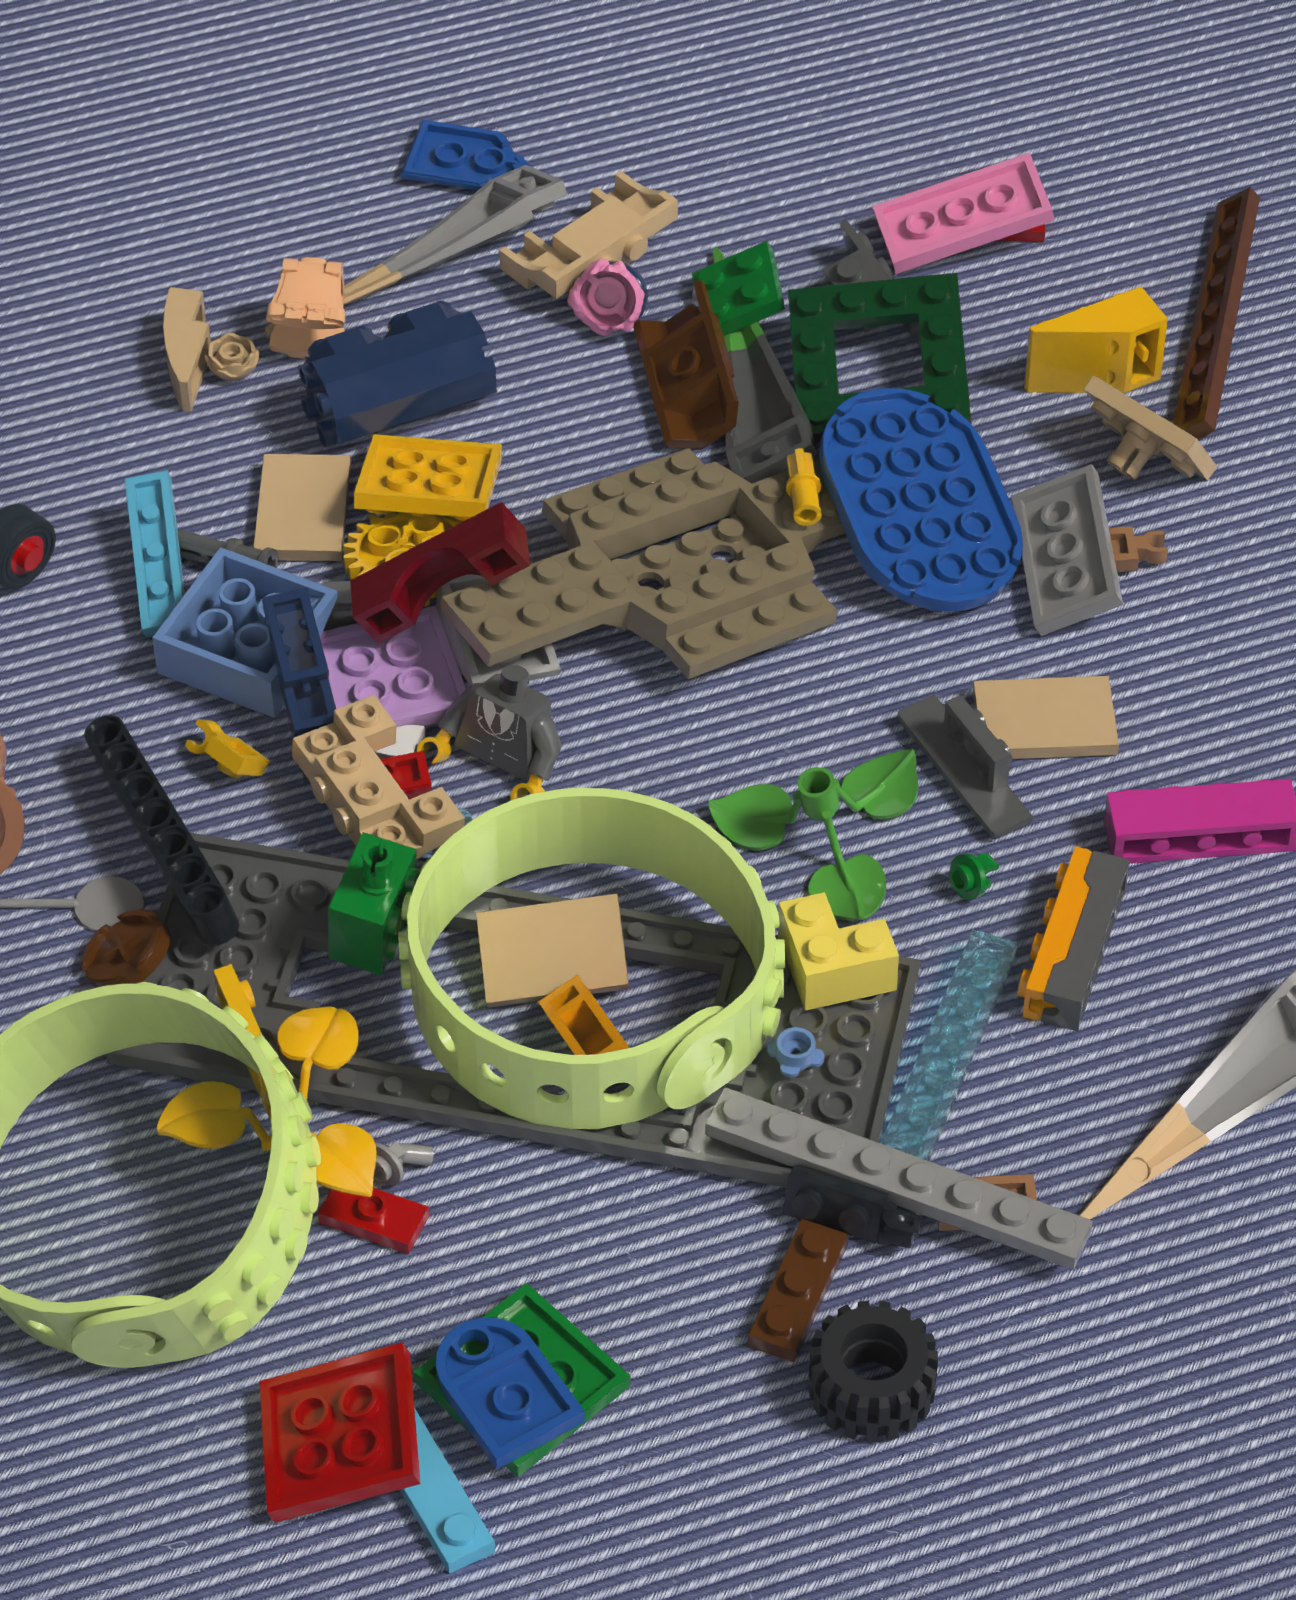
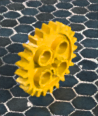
[343,511,463,606]

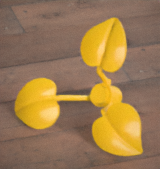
[157,1007,377,1197]

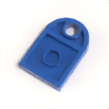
[436,1317,585,1470]

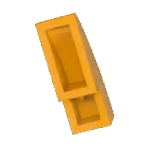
[538,974,629,1055]

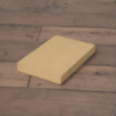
[253,454,351,562]
[973,676,1119,759]
[476,894,630,1008]

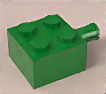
[328,832,421,976]

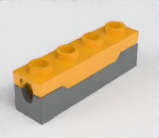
[1017,846,1130,1031]

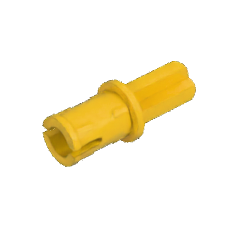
[786,448,822,526]

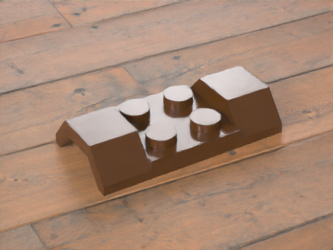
[633,280,739,449]

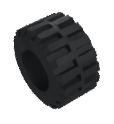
[808,1300,938,1442]

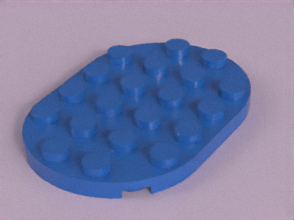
[818,388,1023,611]

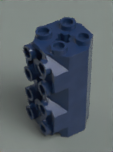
[298,301,497,447]

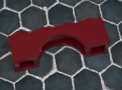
[350,502,530,644]

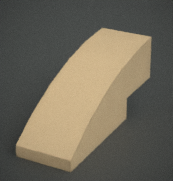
[163,287,211,413]

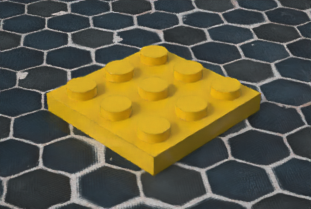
[354,434,502,521]

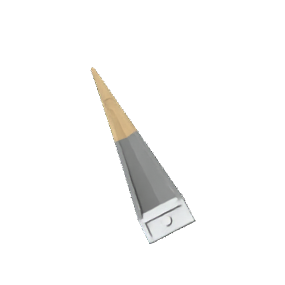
[265,165,567,338]
[1079,969,1296,1219]

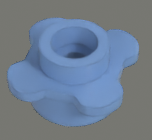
[767,1027,824,1077]

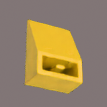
[1024,286,1168,393]

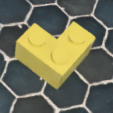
[778,892,899,1011]

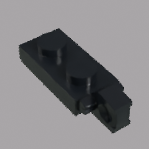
[782,1165,922,1248]

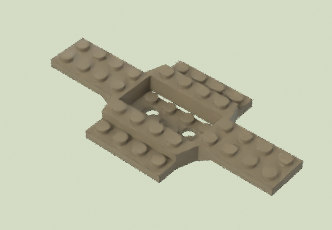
[440,448,845,679]

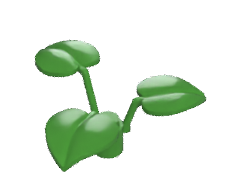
[708,748,919,921]

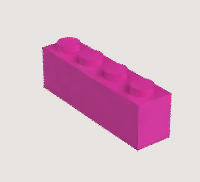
[1104,779,1296,864]

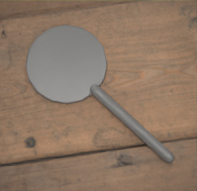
[0,876,144,933]

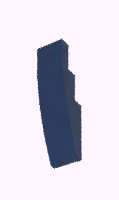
[262,588,336,784]

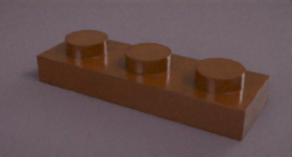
[748,1219,848,1363]

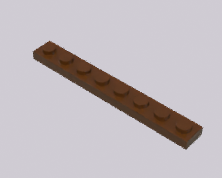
[1173,187,1260,439]

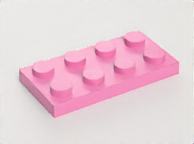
[872,152,1055,274]

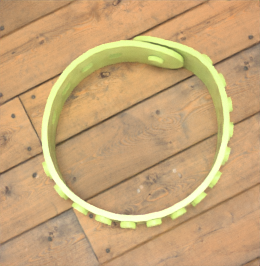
[398,788,785,1129]
[0,982,321,1368]

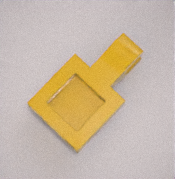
[185,719,270,779]

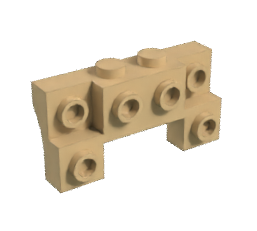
[499,171,678,299]
[292,695,465,860]

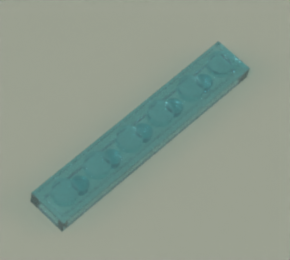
[880,929,1018,1161]

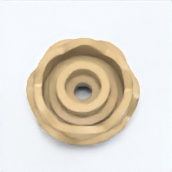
[205,333,259,381]

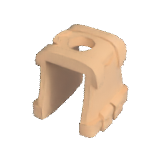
[266,257,346,359]

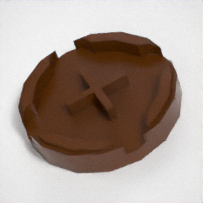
[81,909,170,988]

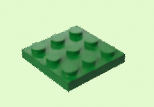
[414,1283,631,1478]

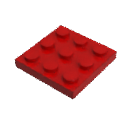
[259,1342,421,1523]

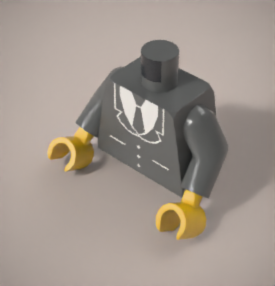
[417,665,562,800]

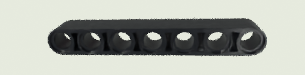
[84,715,240,946]

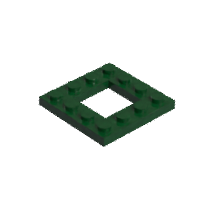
[788,273,972,443]

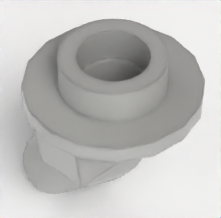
[374,1141,434,1186]

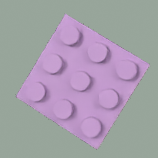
[320,606,466,727]

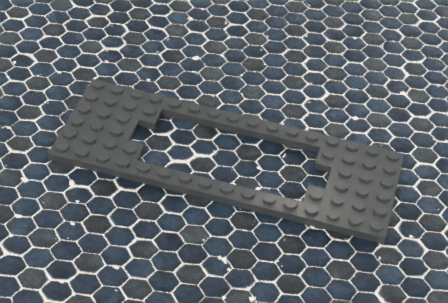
[106,832,921,1187]

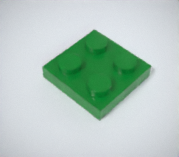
[692,241,785,336]

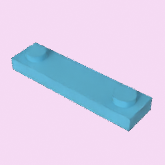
[125,470,185,638]
[400,1408,496,1574]

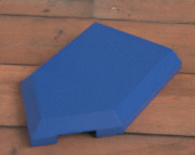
[401,120,530,191]

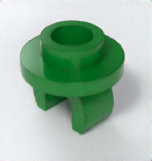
[949,853,1000,900]

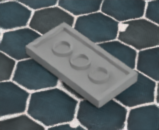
[1011,464,1123,636]

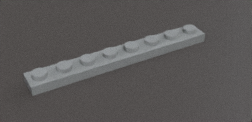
[705,1087,1093,1270]

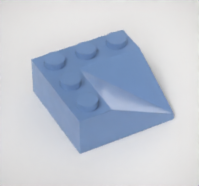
[152,547,338,718]

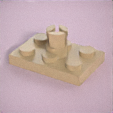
[1084,375,1217,481]

